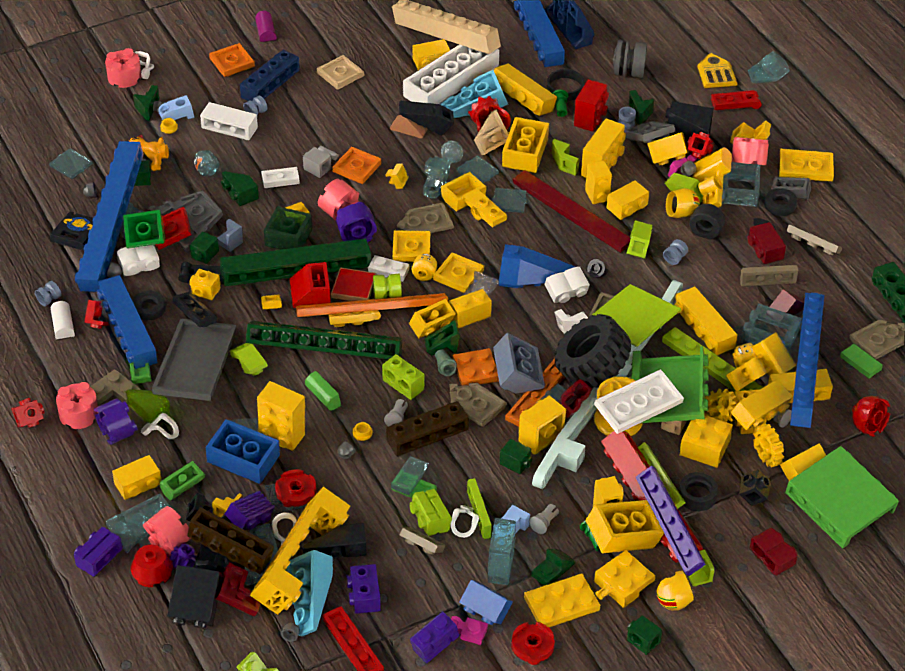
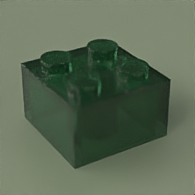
[264,206,312,250]

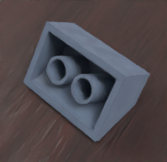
[493,333,545,394]

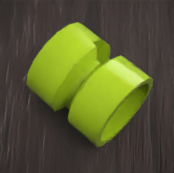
[373,273,402,299]

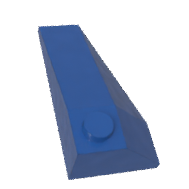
[499,244,575,288]

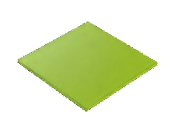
[592,284,681,347]

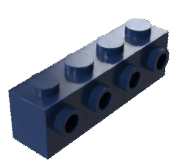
[240,49,300,101]

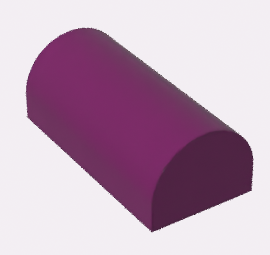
[255,11,276,42]

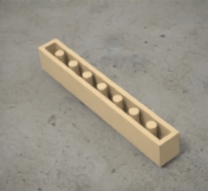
[392,0,501,54]

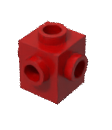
[687,132,714,159]
[11,398,45,428]

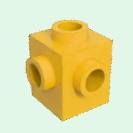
[190,269,221,300]

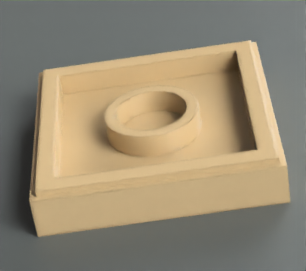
[317,55,364,90]

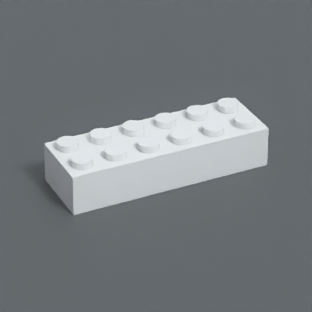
[403,45,499,104]

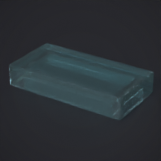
[391,456,428,495]

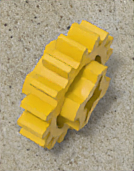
[705,389,739,422]
[753,423,784,468]

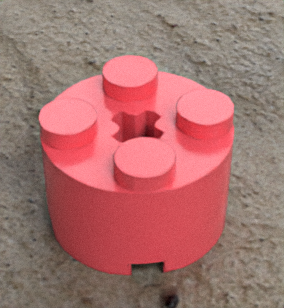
[105,48,141,88]
[732,137,769,165]
[318,179,359,220]
[56,382,98,429]
[143,506,191,556]

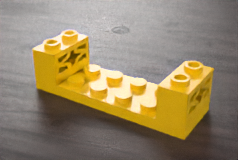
[250,487,350,615]

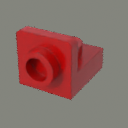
[85,300,109,329]

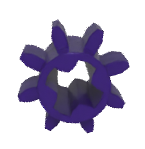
[170,544,197,568]

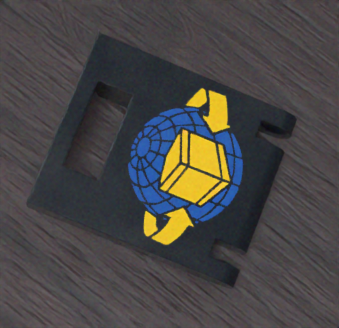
[50,211,93,250]

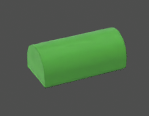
[305,371,341,410]
[160,461,205,500]

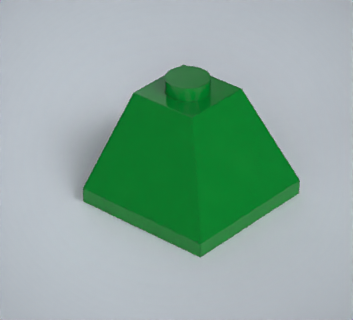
[123,210,165,249]

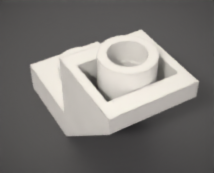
[554,309,588,334]

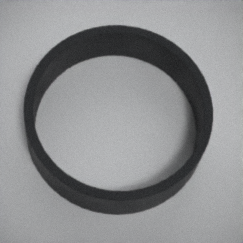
[547,69,585,101]

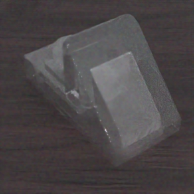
[464,271,499,295]

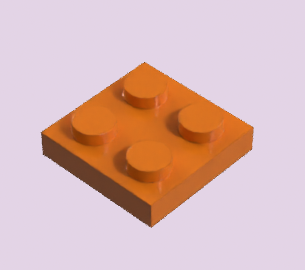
[209,43,255,77]
[333,146,381,184]
[453,348,499,385]

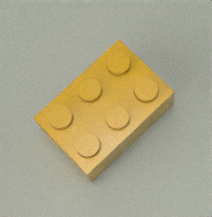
[502,117,549,173]
[581,119,626,177]
[257,381,305,451]
[586,500,664,553]

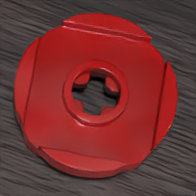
[275,469,316,507]
[511,622,555,665]

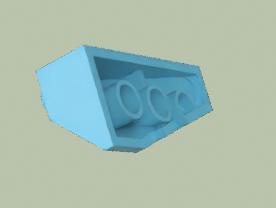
[440,70,508,118]
[286,550,333,636]

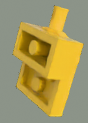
[594,550,655,608]

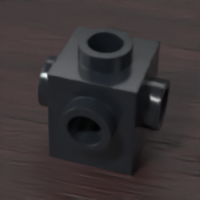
[739,469,771,506]

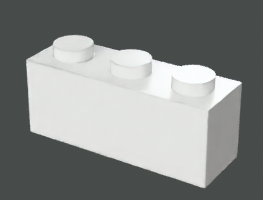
[200,102,258,140]

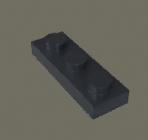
[173,291,217,328]

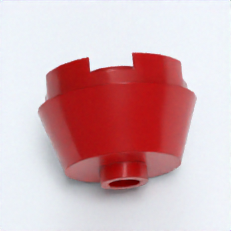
[131,544,173,587]

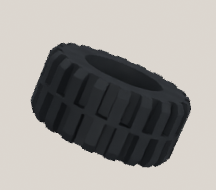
[555,314,631,389]

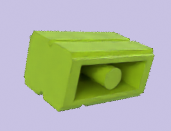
[410,489,452,536]

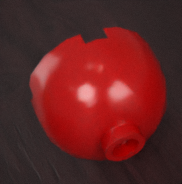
[852,395,890,437]

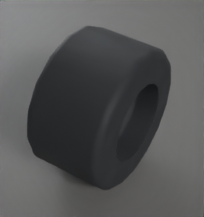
[689,204,725,239]

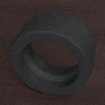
[679,472,718,512]

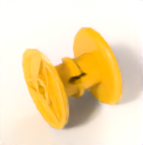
[594,377,643,436]

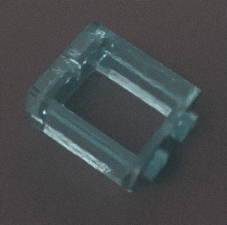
[722,162,760,207]
[742,304,802,352]
[488,518,516,585]

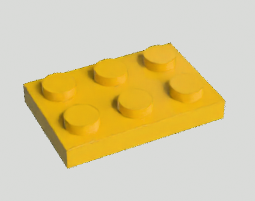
[779,149,834,182]
[524,574,600,627]

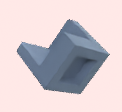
[218,219,243,252]

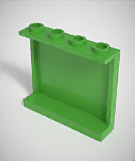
[632,346,709,423]
[785,446,899,549]

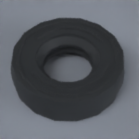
[765,188,797,216]
[132,290,166,321]

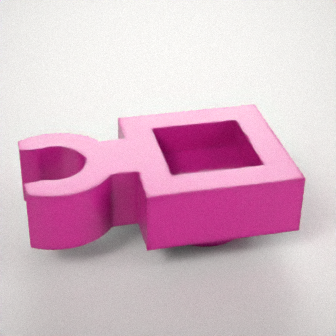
[667,155,697,177]
[451,616,488,645]

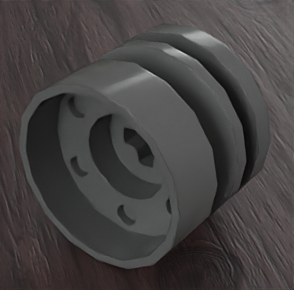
[613,40,647,78]

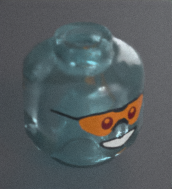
[193,150,220,177]

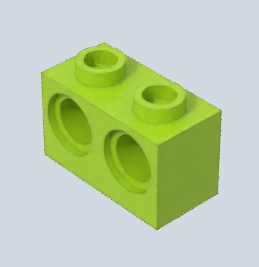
[382,354,424,400]

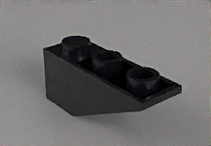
[399,100,454,136]
[303,523,367,559]

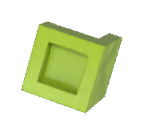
[688,550,714,586]

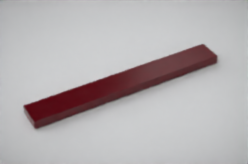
[513,170,631,253]

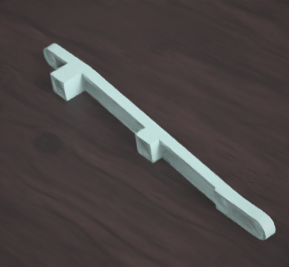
[532,280,683,489]

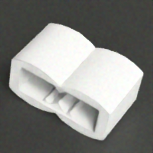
[117,245,160,276]
[545,267,590,303]

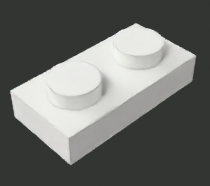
[261,167,300,188]
[368,255,410,282]

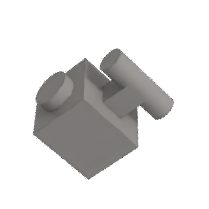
[303,146,339,178]

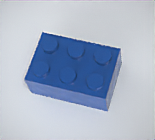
[206,419,280,484]

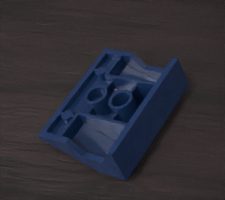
[544,0,594,49]

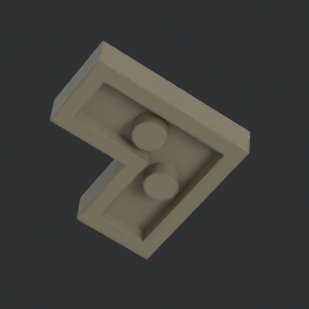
[90,369,141,405]

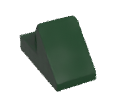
[133,85,160,121]
[628,90,654,125]
[424,320,460,356]
[531,548,575,586]

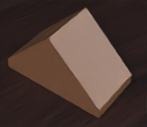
[390,115,428,138]

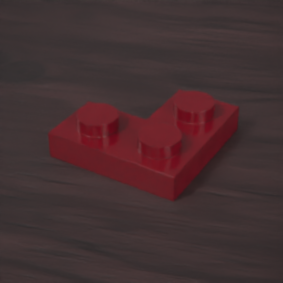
[216,562,261,617]

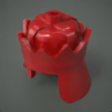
[468,96,511,132]

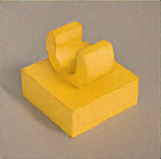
[386,164,408,189]

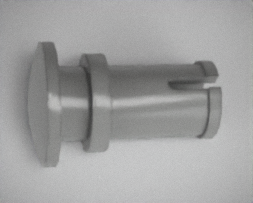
[384,399,408,426]
[773,409,792,428]
[529,504,559,534]

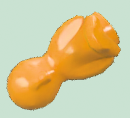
[129,134,169,171]

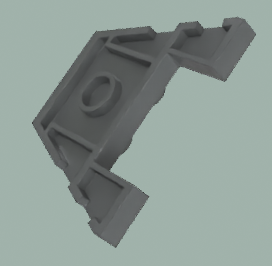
[148,190,223,253]

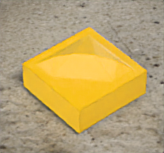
[261,294,282,309]

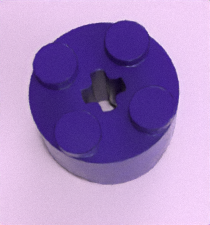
[336,202,377,243]
[94,398,137,445]

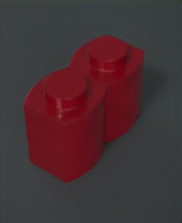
[557,379,591,421]
[750,528,798,576]

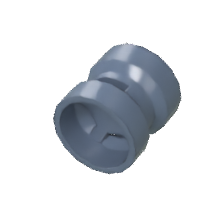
[243,96,268,115]
[618,107,636,129]
[663,239,688,265]
[35,281,61,306]

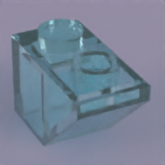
[748,50,790,83]

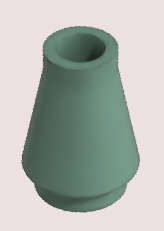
[435,350,457,376]

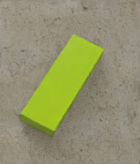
[467,478,492,539]

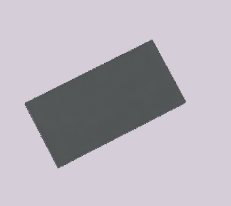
[152,319,237,401]

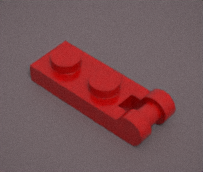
[711,90,762,110]

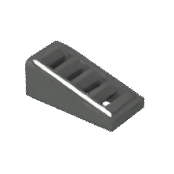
[771,177,811,199]

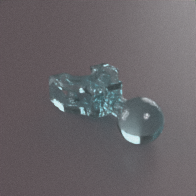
[423,141,463,198]

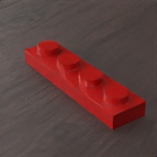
[322,606,384,671]

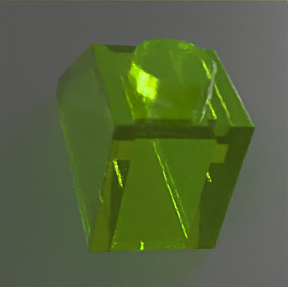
[126,389,170,424]

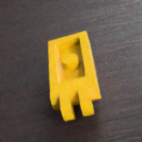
[328,310,381,327]

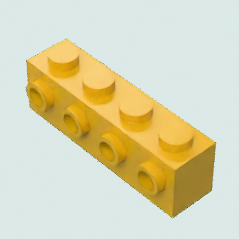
[494,63,557,116]
[674,287,737,355]

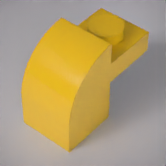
[730,121,771,144]

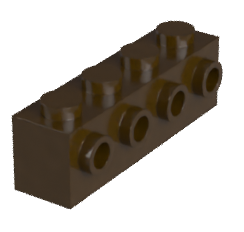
[386,401,469,457]
[187,507,274,575]

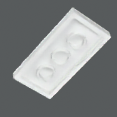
[594,369,684,434]

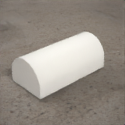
[51,301,75,339]

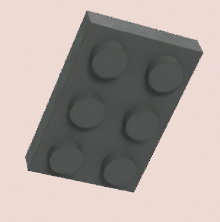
[624,121,675,143]

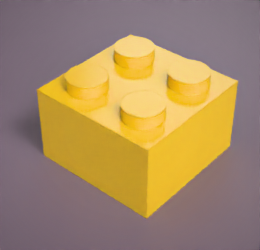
[519,395,566,455]
[679,415,733,468]

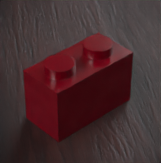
[747,222,786,264]

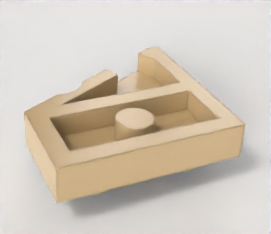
[474,110,509,155]

